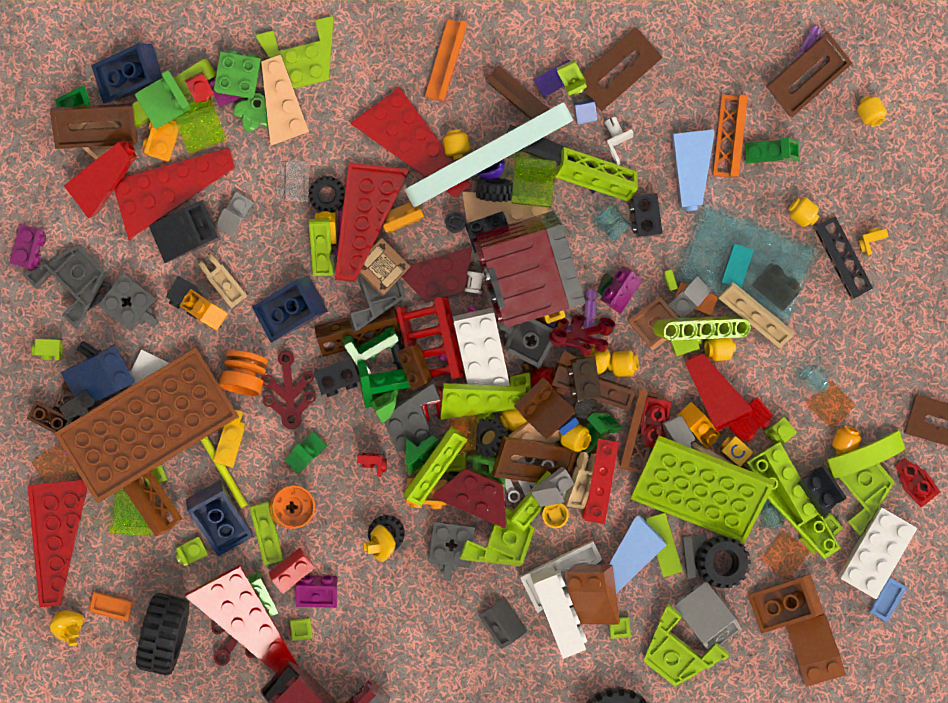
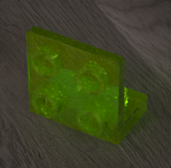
[174,98,226,154]
[511,157,556,208]
[110,492,156,536]

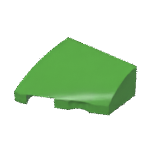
[370,390,399,424]

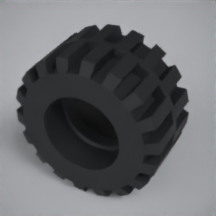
[695,536,751,589]

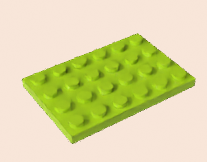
[630,436,775,543]

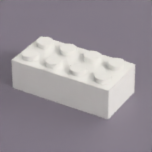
[453,307,510,386]
[837,507,917,599]
[530,565,587,659]

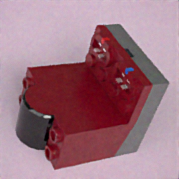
[260,662,391,703]

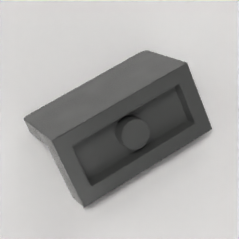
[682,534,707,578]
[478,598,527,649]

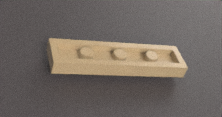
[719,282,794,348]

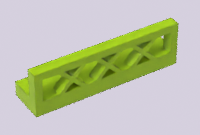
[555,147,638,202]
[403,426,468,506]

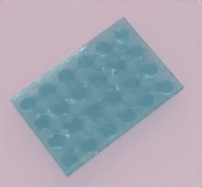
[675,204,819,325]

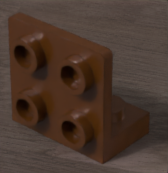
[514,377,576,440]

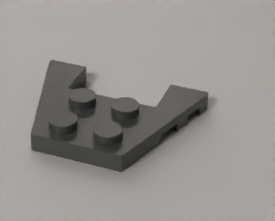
[23,245,107,329]
[329,254,406,332]
[384,380,446,451]

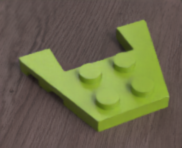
[256,16,334,89]
[826,463,895,536]
[459,507,535,566]
[643,604,730,687]

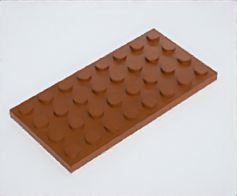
[54,348,239,504]

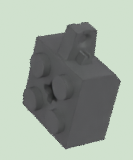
[98,273,159,331]
[497,319,554,368]
[429,521,475,581]

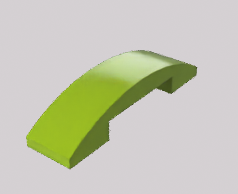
[826,430,905,479]

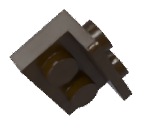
[567,356,601,403]

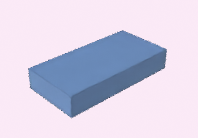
[869,577,907,622]

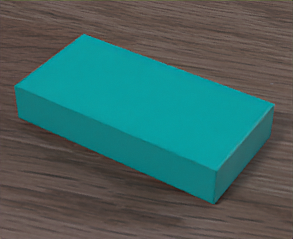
[721,244,754,288]

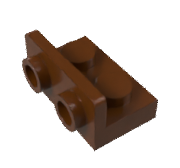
[397,344,433,390]

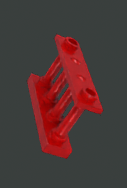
[396,296,466,379]
[582,439,619,524]

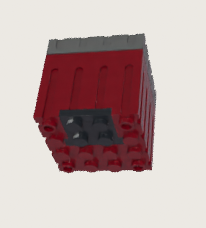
[473,211,586,328]

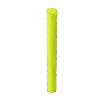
[201,437,248,508]

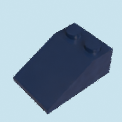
[91,43,163,104]
[252,276,328,343]
[61,343,135,408]
[186,480,254,556]

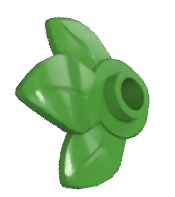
[233,93,269,133]

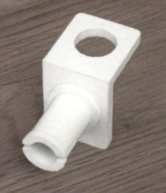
[605,117,633,165]

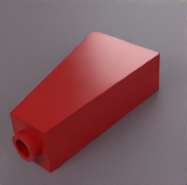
[64,140,137,218]
[685,354,754,432]

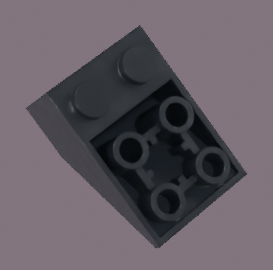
[149,200,221,263]

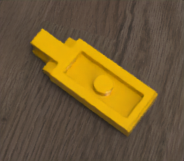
[213,410,245,468]

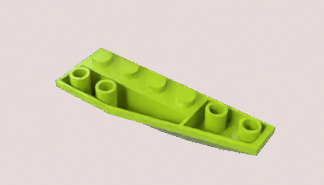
[746,442,841,559]

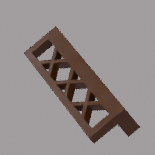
[486,66,550,120]
[314,306,401,357]
[551,362,636,411]

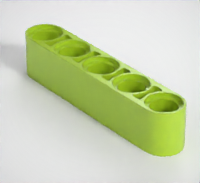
[133,58,217,128]
[653,316,751,340]

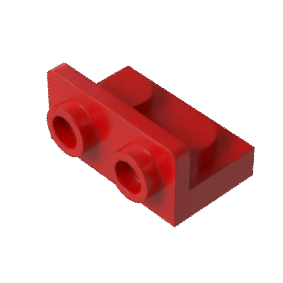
[357,452,387,477]

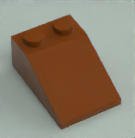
[566,565,620,625]
[748,574,824,634]
[786,614,846,687]

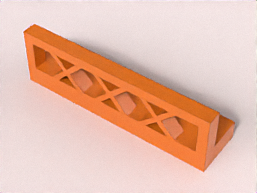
[425,19,467,103]
[713,95,748,178]

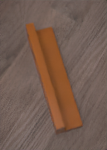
[620,389,664,474]
[123,471,182,537]

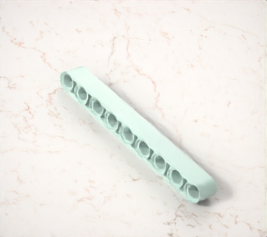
[404,102,573,207]

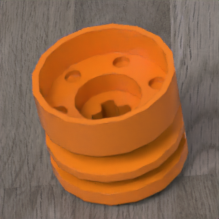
[219,350,268,396]
[269,485,315,529]

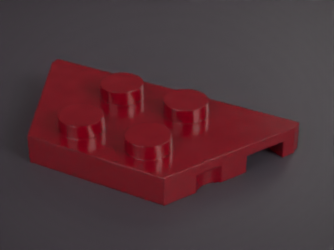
[402,247,472,303]
[433,467,507,529]

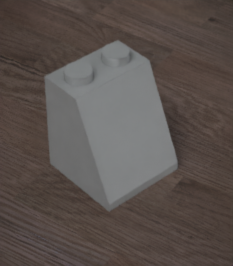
[674,582,742,650]

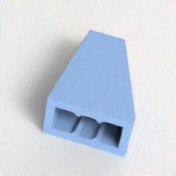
[672,129,714,212]
[609,515,668,594]

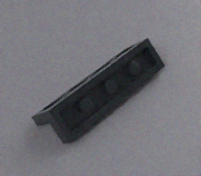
[507,125,576,166]
[814,216,873,300]

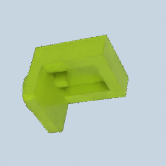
[557,59,587,96]

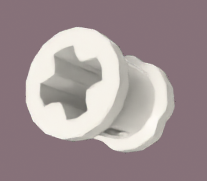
[464,271,485,294]

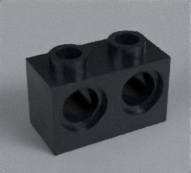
[629,193,663,238]
[313,358,360,398]

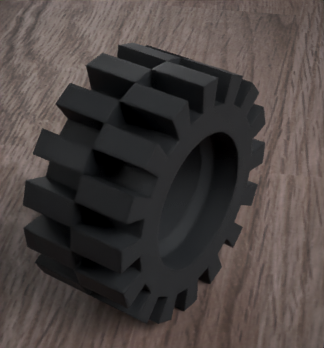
[308,176,345,213]
[476,177,513,202]
[468,417,509,457]
[368,515,405,550]

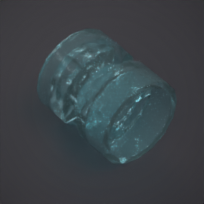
[593,204,631,243]

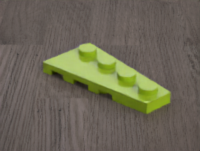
[440,383,526,420]

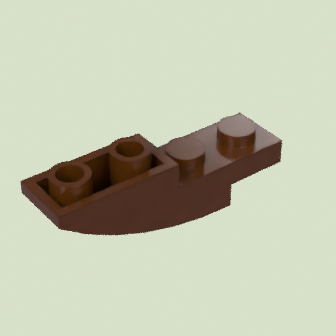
[27,401,76,433]

